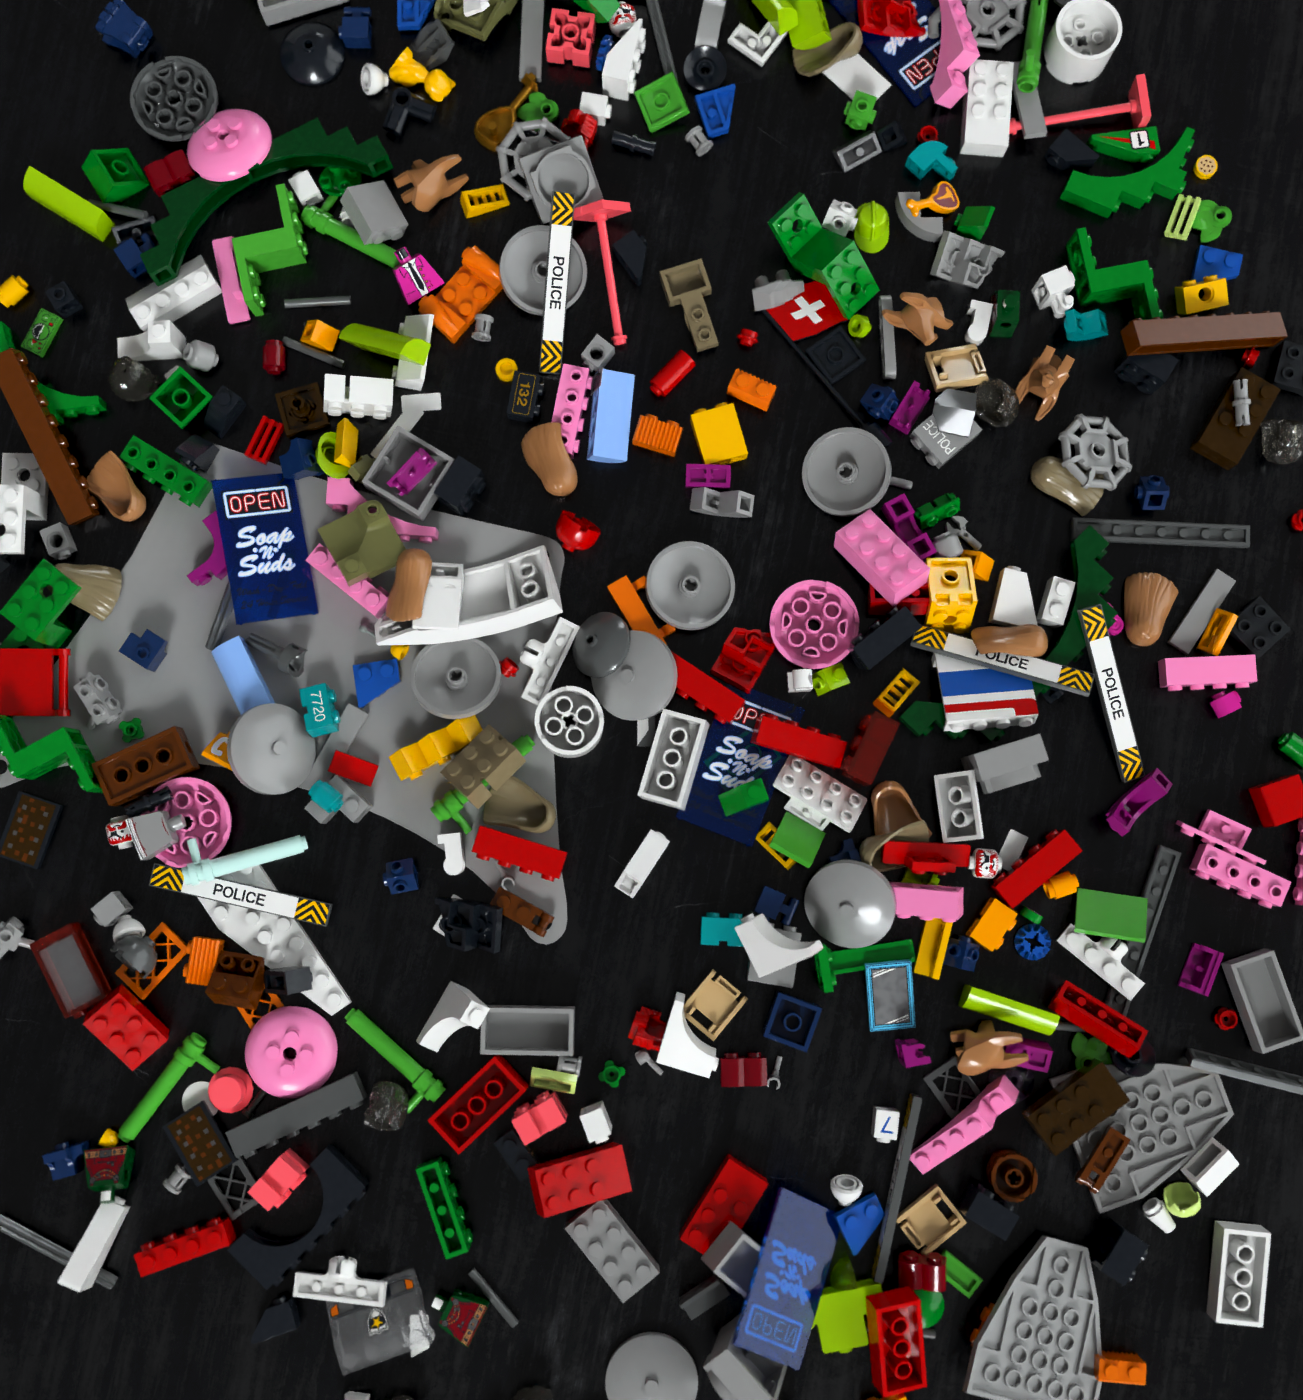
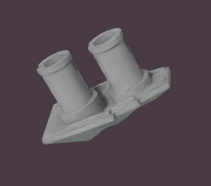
[752,269,805,311]

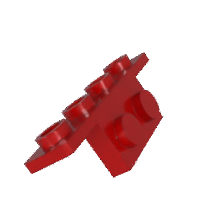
[881,840,971,875]

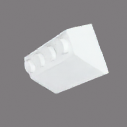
[125,255,222,332]

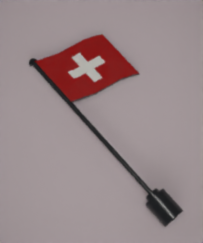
[761,281,893,449]

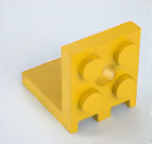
[924,557,978,634]

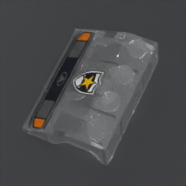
[326,1268,436,1376]

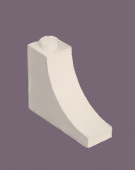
[117,320,186,362]
[734,913,824,978]
[416,981,490,1052]
[656,992,719,1078]

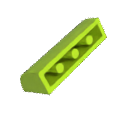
[751,0,798,35]
[788,0,832,50]
[23,166,115,242]
[339,323,431,366]
[958,984,1060,1036]

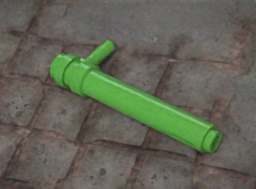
[1016,0,1048,93]
[300,195,400,268]
[430,734,535,834]
[344,1008,446,1113]
[118,1032,221,1143]

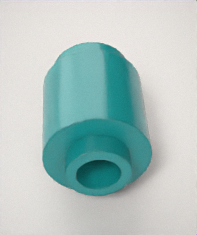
[308,780,344,813]

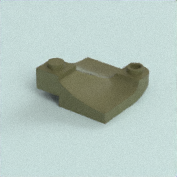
[434,0,518,41]
[317,500,406,587]

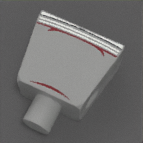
[125,811,187,860]

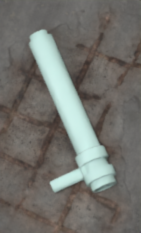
[181,835,308,886]

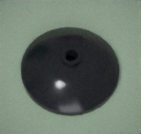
[280,22,345,86]

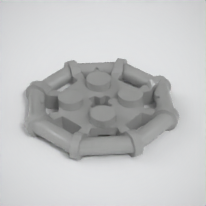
[961,0,1027,51]
[495,117,571,201]
[1058,414,1132,491]

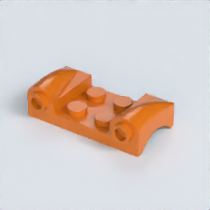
[418,246,503,344]

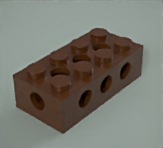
[91,726,200,806]

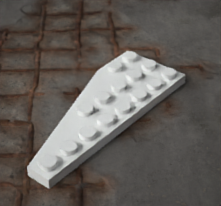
[197,865,352,1016]

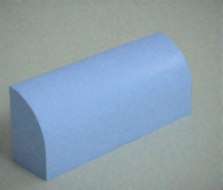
[587,369,635,463]
[211,635,276,715]

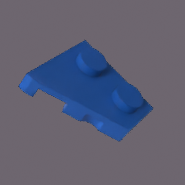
[397,0,435,30]
[695,83,736,139]
[1191,245,1243,282]
[353,659,401,708]
[833,1192,885,1256]

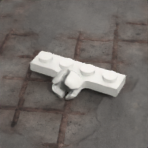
[520,617,580,706]
[1056,923,1145,1001]
[293,1256,387,1307]

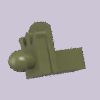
[347,454,376,484]

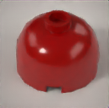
[556,510,601,552]

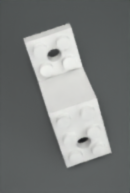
[0,453,48,554]

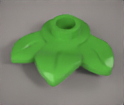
[517,92,559,131]
[1186,200,1232,243]
[1071,1032,1113,1070]

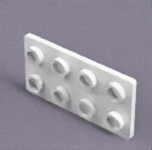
[773,755,867,833]

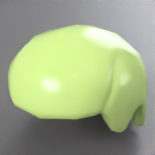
[1163,1182,1201,1218]

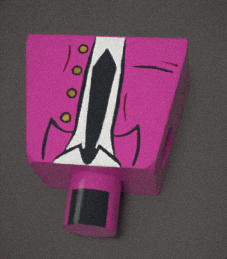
[393,246,444,305]

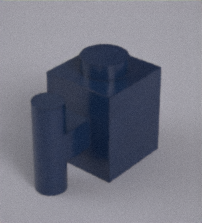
[338,7,372,48]
[113,233,156,278]
[753,885,800,926]

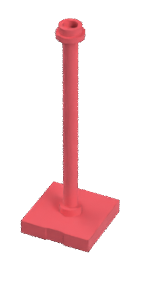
[1009,74,1152,135]
[573,199,631,345]

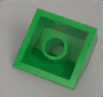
[81,148,150,203]
[149,366,213,429]

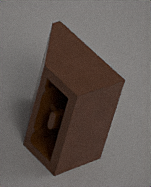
[205,950,265,1010]

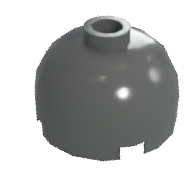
[110,935,158,980]

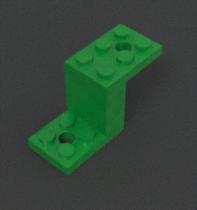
[767,192,880,320]
[1066,227,1163,320]
[0,559,82,649]
[0,714,103,793]

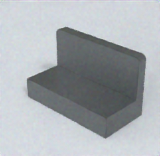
[679,1274,730,1321]

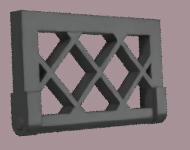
[923,1055,981,1119]
[208,1140,258,1221]

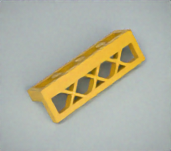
[912,885,953,980]

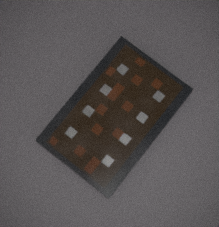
[0,791,64,869]
[163,1101,239,1187]

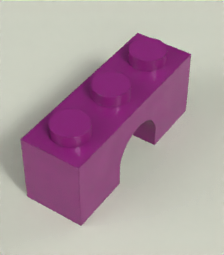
[881,493,937,561]

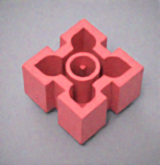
[546,8,596,68]
[511,1090,568,1146]
[248,1148,310,1211]

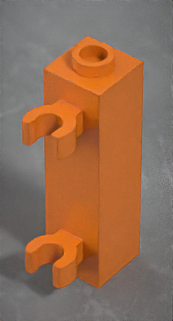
[607,575,676,645]

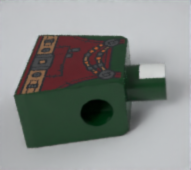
[989,290,1020,338]
[84,1145,135,1204]
[431,1289,490,1347]

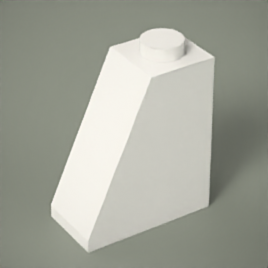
[988,566,1037,627]
[614,829,670,898]

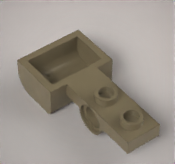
[660,258,718,352]

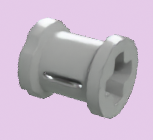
[685,126,713,156]
[471,314,494,342]
[557,1056,582,1077]
[163,1163,191,1195]

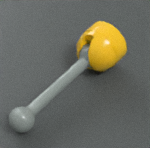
[359,624,410,661]

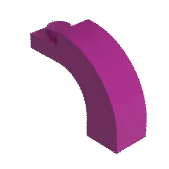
[187,508,239,586]
[1106,768,1172,837]

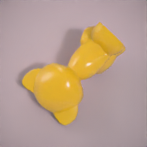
[389,47,456,102]

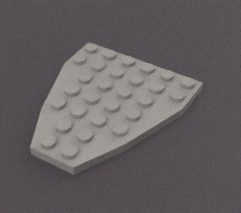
[1049,1063,1234,1214]
[963,1235,1102,1400]

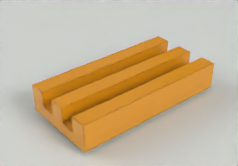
[1197,608,1238,656]

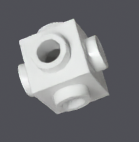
[822,199,858,237]

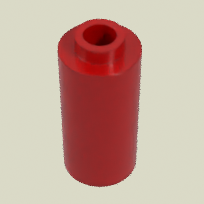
[649,350,696,397]

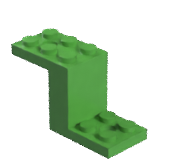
[232,184,309,317]

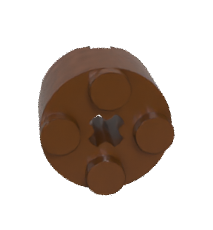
[985,1149,1038,1202]

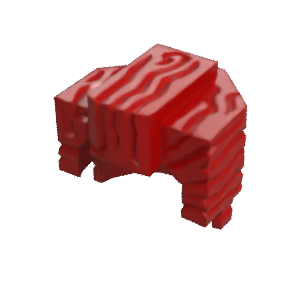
[560,109,598,151]
[628,1006,667,1051]

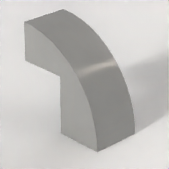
[694,0,727,49]
[895,192,943,242]
[690,487,755,518]

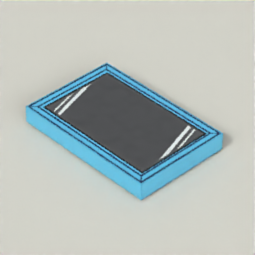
[864,959,916,1032]

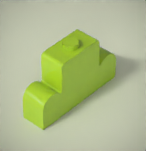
[788,1278,882,1354]

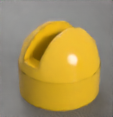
[98,1128,119,1148]

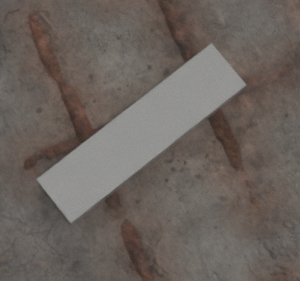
[519,0,545,82]
[1012,61,1047,139]
[1167,569,1236,655]
[304,703,369,786]

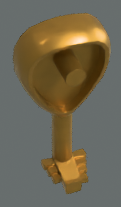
[474,73,538,152]

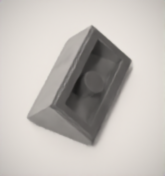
[832,131,882,172]

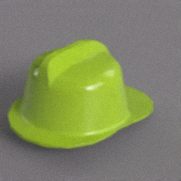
[854,201,889,254]
[315,432,350,479]

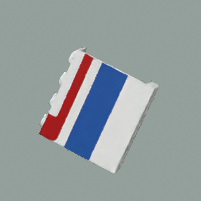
[931,653,1039,732]

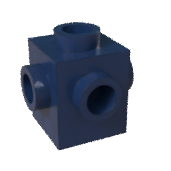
[860,383,900,420]
[1134,475,1170,510]
[383,858,418,895]
[943,935,980,972]

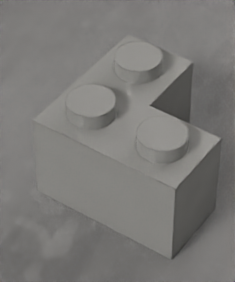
[305,775,373,824]

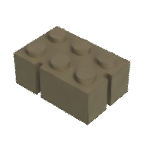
[440,724,526,809]

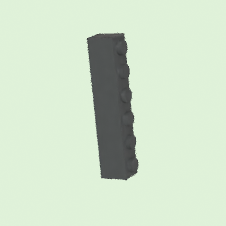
[225,1071,368,1159]

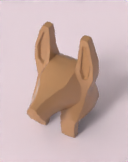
[394,154,469,212]
[882,292,954,346]
[1012,345,1075,421]
[950,1020,1029,1076]

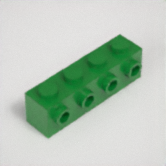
[119,435,214,508]
[415,1156,473,1260]

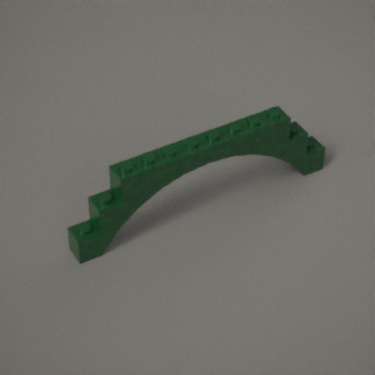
[140,118,393,286]
[898,525,1118,743]

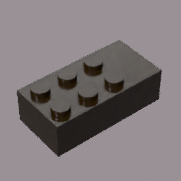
[1190,367,1281,470]
[1021,1058,1130,1156]

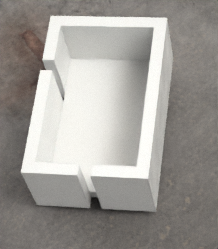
[323,374,394,420]

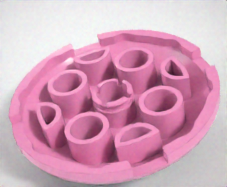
[187,109,272,182]
[769,580,860,669]
[141,777,232,868]
[245,1006,338,1099]

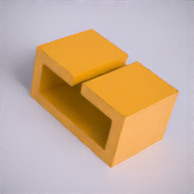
[965,897,1018,952]

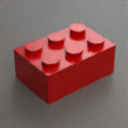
[83,984,170,1071]

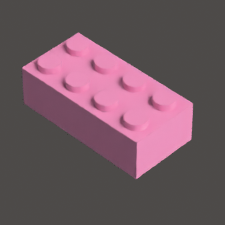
[834,509,930,607]

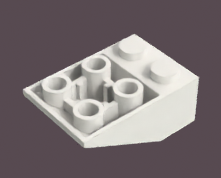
[602,18,646,101]
[412,562,464,631]

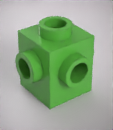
[844,90,877,130]

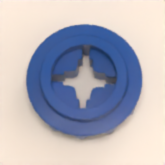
[596,35,615,72]
[1014,924,1052,960]

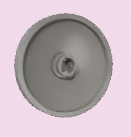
[499,225,587,316]
[802,427,892,517]
[645,541,735,630]
[591,630,678,721]
[410,638,501,719]
[227,703,316,795]
[804,859,896,948]
[605,1332,698,1400]

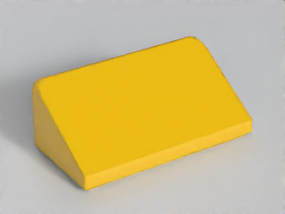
[334,418,358,468]

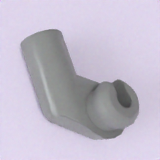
[928,7,941,39]

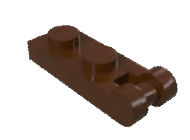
[490,886,555,937]
[1074,1125,1130,1194]

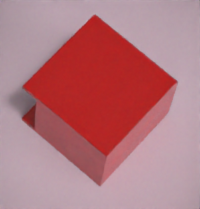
[1248,774,1303,827]

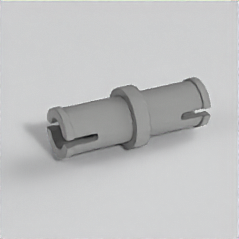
[1232,379,1251,426]

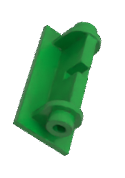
[914,493,960,530]

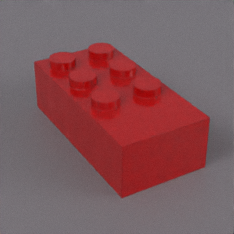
[427,1055,529,1155]
[527,1142,632,1218]
[679,1154,768,1255]
[865,1286,927,1398]

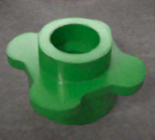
[119,718,145,743]
[598,1060,625,1088]

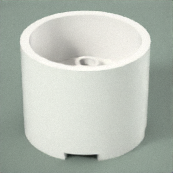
[1043,0,1122,84]
[535,686,604,758]

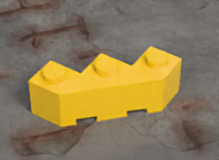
[389,715,483,781]

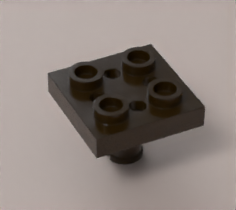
[275,382,331,438]

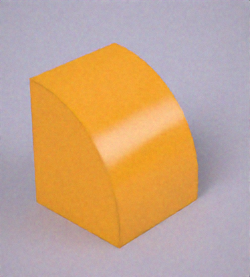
[300,319,340,351]
[961,549,994,581]

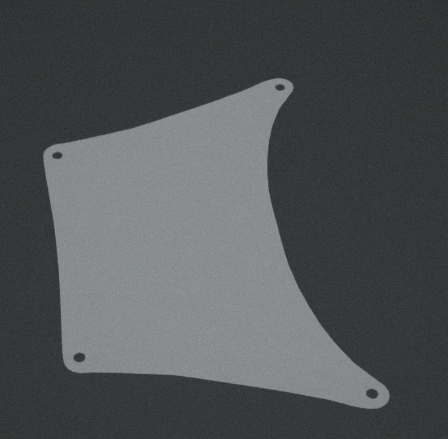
[0,444,567,945]

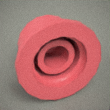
[208,1066,254,1113]

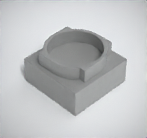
[517,135,604,224]
[362,426,455,522]
[960,734,1049,794]
[703,1313,787,1400]

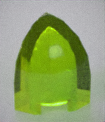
[830,1256,857,1290]

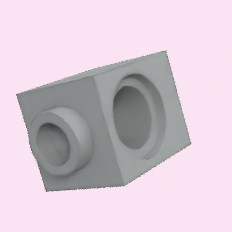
[581,334,615,372]
[39,522,78,560]
[91,891,133,927]

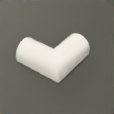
[728,22,788,67]

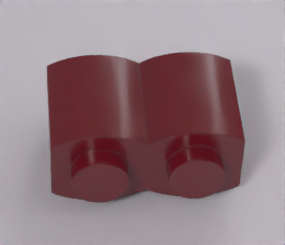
[143,149,197,197]
[720,1052,767,1087]
[898,1250,947,1292]

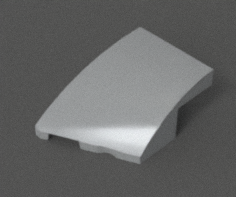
[930,231,1005,289]

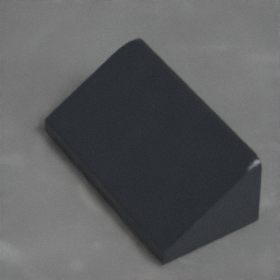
[111,214,158,244]

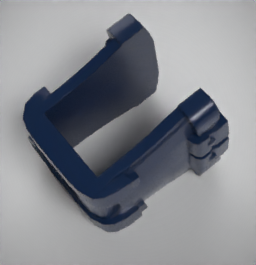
[95,0,154,58]

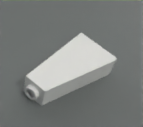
[57,1196,130,1292]

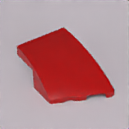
[857,0,926,37]
[710,627,776,694]

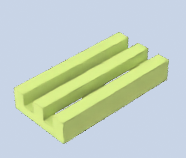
[1164,194,1201,241]
[530,1067,578,1094]

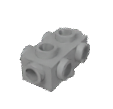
[73,672,123,730]
[0,916,35,959]

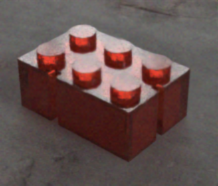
[840,711,900,787]

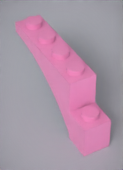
[930,0,980,109]
[326,477,439,543]
[910,1074,1019,1174]

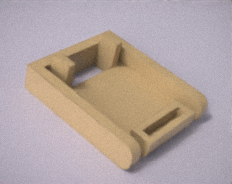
[925,344,989,393]
[684,969,748,1041]
[896,1184,967,1255]

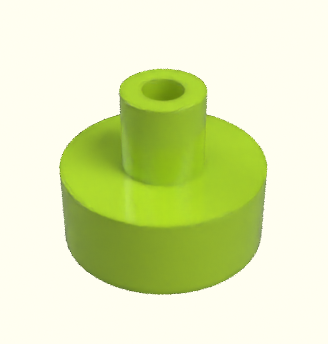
[848,314,872,338]

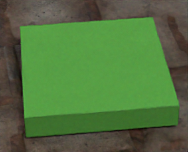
[634,72,690,133]
[769,811,826,868]

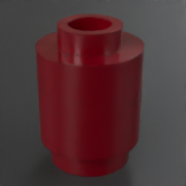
[263,340,285,375]

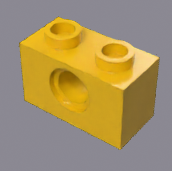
[1174,275,1229,315]

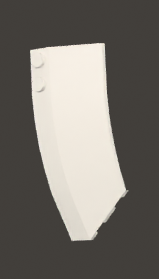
[374,545,563,646]

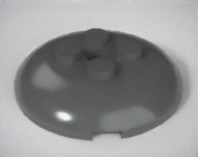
[130,56,218,142]

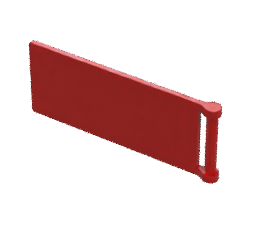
[0,648,71,716]

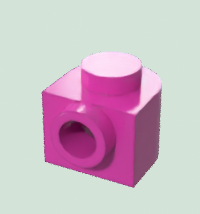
[1209,690,1242,718]

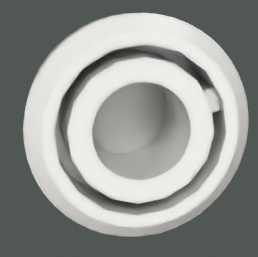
[361,63,389,95]
[113,915,146,943]
[830,1174,863,1206]

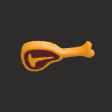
[906,181,960,217]

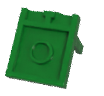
[814,938,916,993]

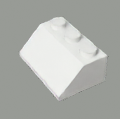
[392,314,434,391]
[934,770,984,843]

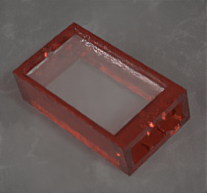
[29,922,112,1019]

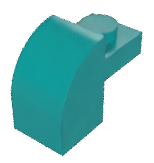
[905,141,958,182]
[1064,309,1108,341]

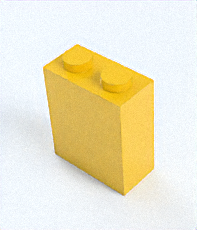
[690,402,748,465]

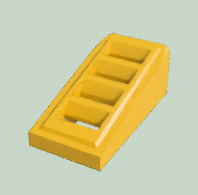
[460,184,510,218]
[873,668,920,718]
[754,821,796,870]

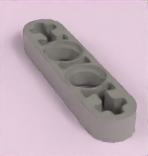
[878,295,896,380]

